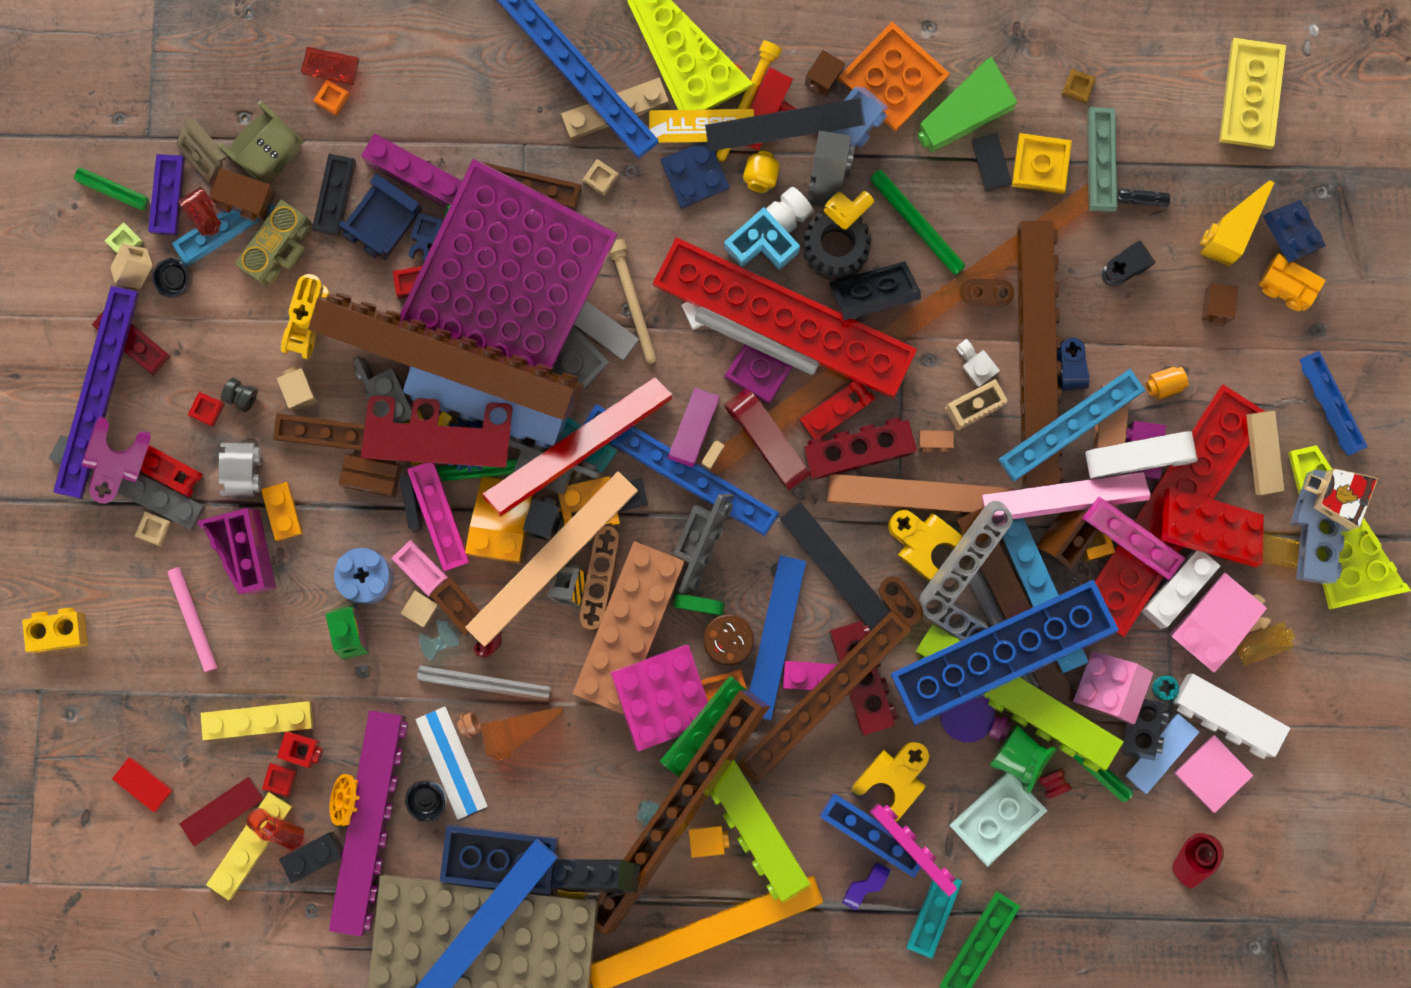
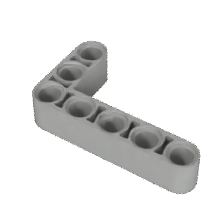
[919,501,1013,640]

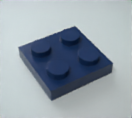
[660,142,729,209]
[1263,200,1326,263]

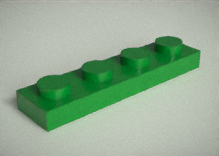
[660,676,747,778]
[938,891,1021,988]

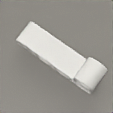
[1085,431,1197,479]

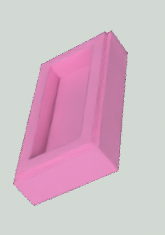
[391,540,448,597]

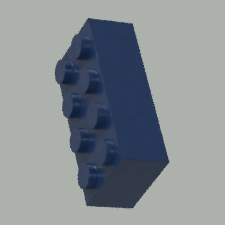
[439,825,559,895]

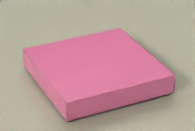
[1174,735,1253,813]

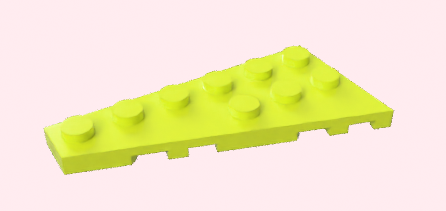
[627,0,755,110]
[1288,445,1411,609]

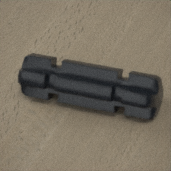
[1117,189,1170,207]

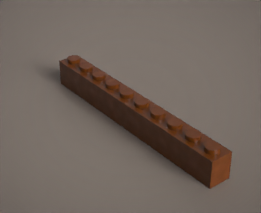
[1017,221,1064,489]
[595,690,770,935]

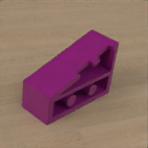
[197,508,276,595]

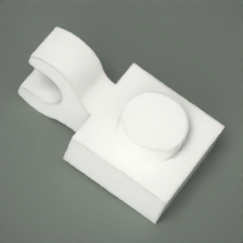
[956,339,1000,388]

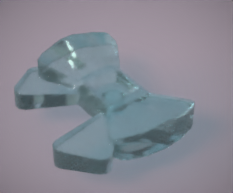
[419,620,459,661]

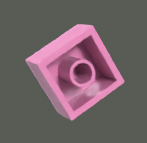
[1073,651,1153,725]

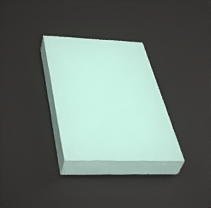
[949,772,1047,867]

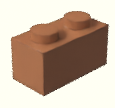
[918,430,954,453]

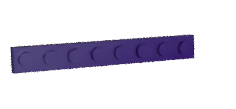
[53,286,139,500]

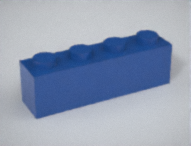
[818,793,921,878]

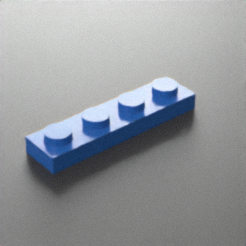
[1299,351,1368,456]

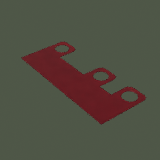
[360,395,513,468]

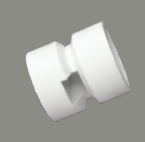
[766,187,814,234]

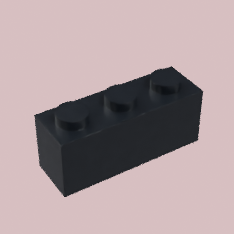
[550,859,640,893]

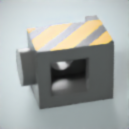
[547,563,587,607]

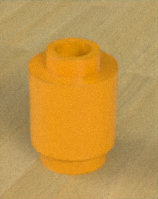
[1146,367,1189,400]

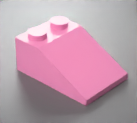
[1170,572,1267,672]

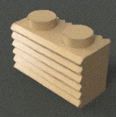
[945,379,1007,431]

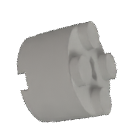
[219,443,262,497]

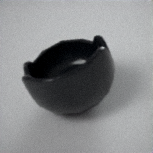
[152,257,193,298]
[404,780,447,822]

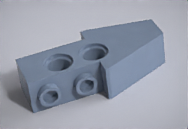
[1291,470,1350,584]

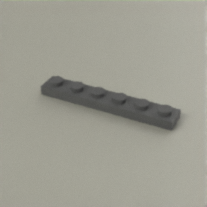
[48,435,205,530]

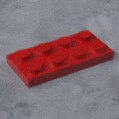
[1162,487,1264,568]

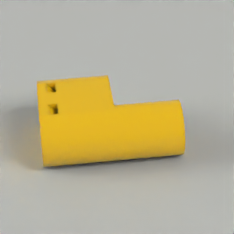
[824,191,874,230]

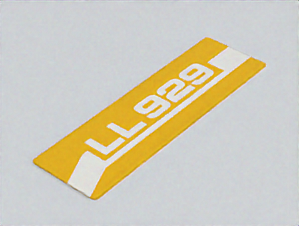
[649,109,754,143]

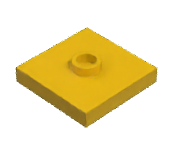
[1011,133,1072,194]

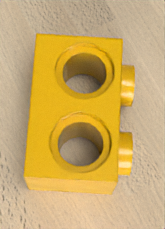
[22,608,88,653]

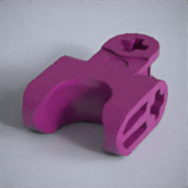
[81,417,151,503]

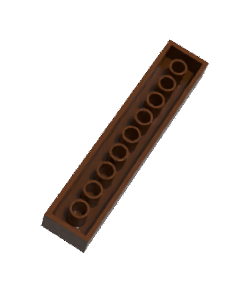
[308,293,584,420]

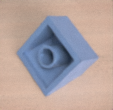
[830,87,889,149]

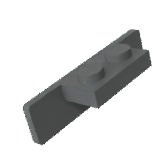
[353,356,412,424]
[509,435,603,494]
[674,493,734,594]

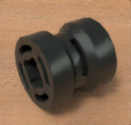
[220,377,258,413]

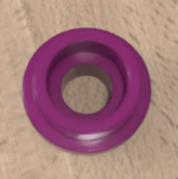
[989,716,1011,742]

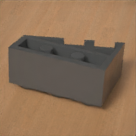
[807,131,855,207]

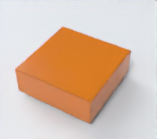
[313,79,351,116]

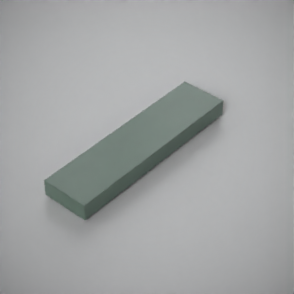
[1087,107,1117,212]

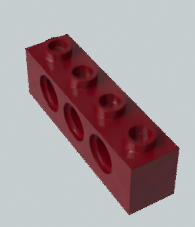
[803,417,917,481]
[829,621,898,736]

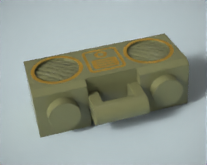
[235,199,312,287]

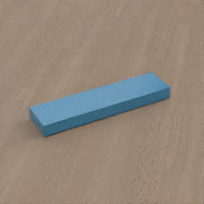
[171,203,275,266]

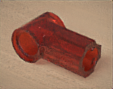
[178,187,222,236]
[247,808,304,850]

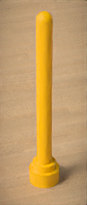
[716,40,782,162]

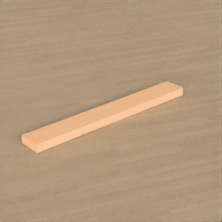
[465,471,638,647]

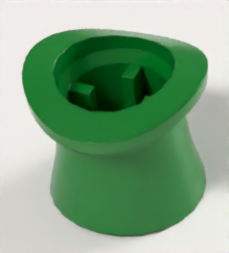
[989,723,1058,794]

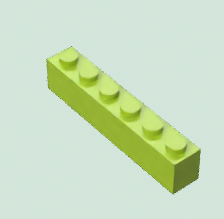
[710,760,812,903]

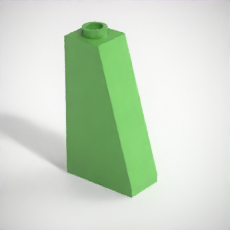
[917,57,1017,153]

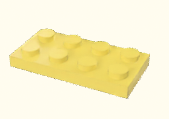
[1219,38,1286,149]

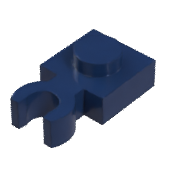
[409,213,444,262]

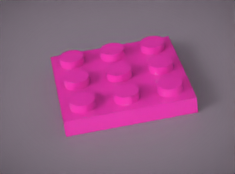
[610,644,708,751]

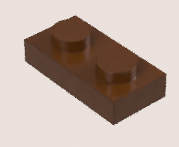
[430,577,481,636]

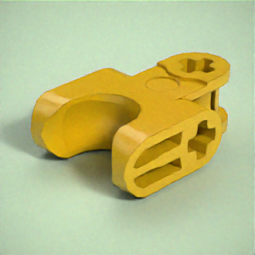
[281,274,331,359]
[888,510,963,582]
[851,742,929,822]

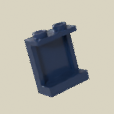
[339,174,422,260]

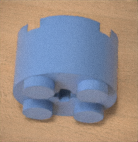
[334,548,394,605]

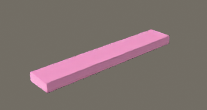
[982,472,1150,521]

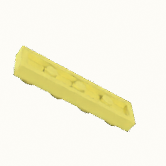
[201,701,314,740]
[206,792,293,900]

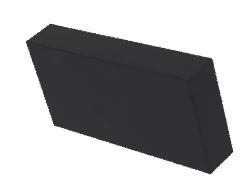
[971,133,1012,192]
[399,475,423,532]

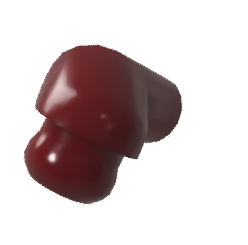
[474,632,502,658]

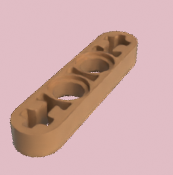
[579,526,619,630]

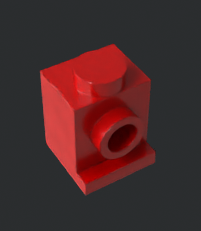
[277,731,323,768]

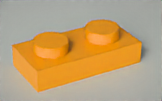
[261,482,303,542]

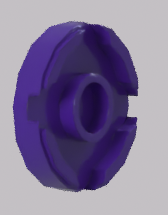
[940,695,995,742]

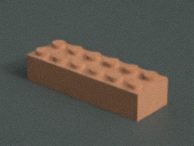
[572,541,685,714]

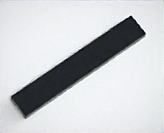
[705,98,865,151]
[779,502,891,631]

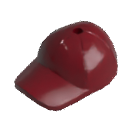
[1172,833,1224,888]

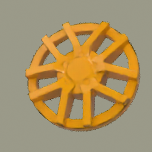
[329,774,359,827]

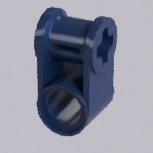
[1057,337,1090,391]

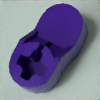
[842,862,890,911]

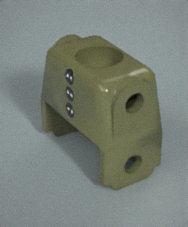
[217,101,304,184]

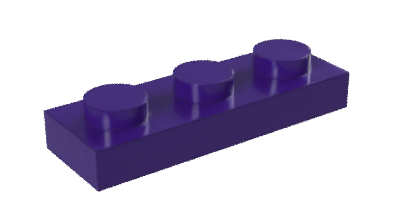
[148,154,185,236]

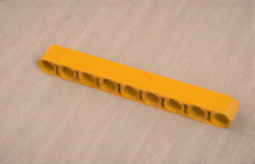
[590,876,824,988]

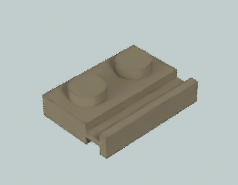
[176,117,227,183]

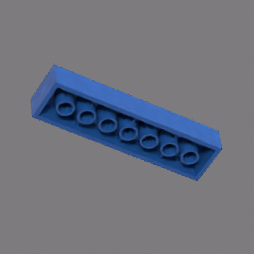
[891,580,1119,726]

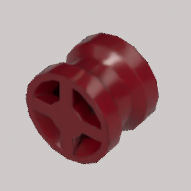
[1038,768,1072,799]

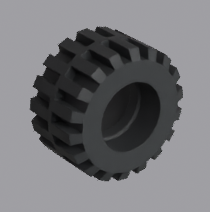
[803,212,871,280]

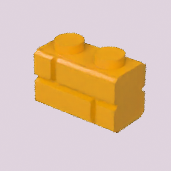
[1258,253,1325,311]

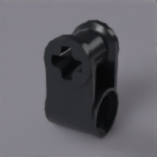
[1102,240,1156,287]

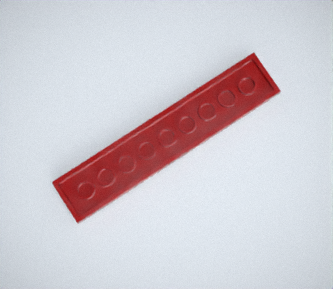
[653,237,917,399]
[1094,384,1266,638]

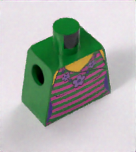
[326,603,369,660]

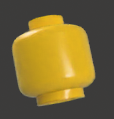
[743,151,780,193]

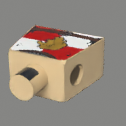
[1304,469,1378,530]

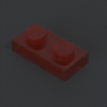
[301,47,360,85]

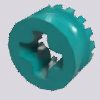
[1152,676,1179,700]

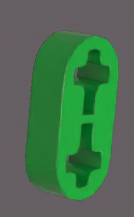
[673,594,725,616]

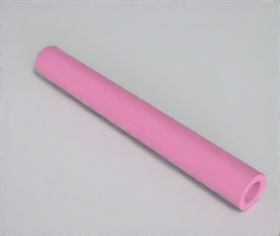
[167,567,218,673]

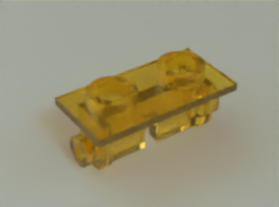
[1236,622,1295,667]

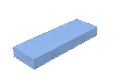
[1124,714,1199,794]

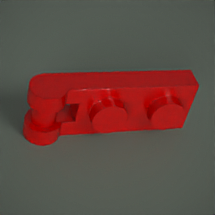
[800,381,876,439]
[140,445,204,498]

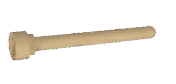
[608,239,656,364]

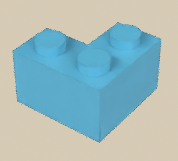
[724,207,800,271]

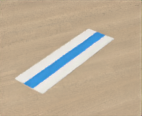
[415,706,488,820]

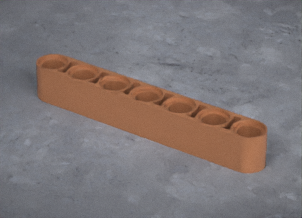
[827,475,1015,515]

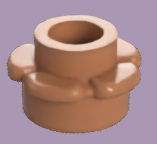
[457,712,481,738]

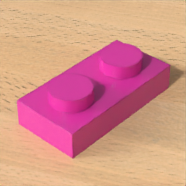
[783,661,837,690]

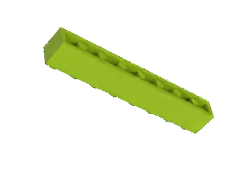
[915,624,1123,772]

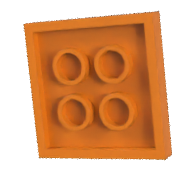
[838,21,950,133]

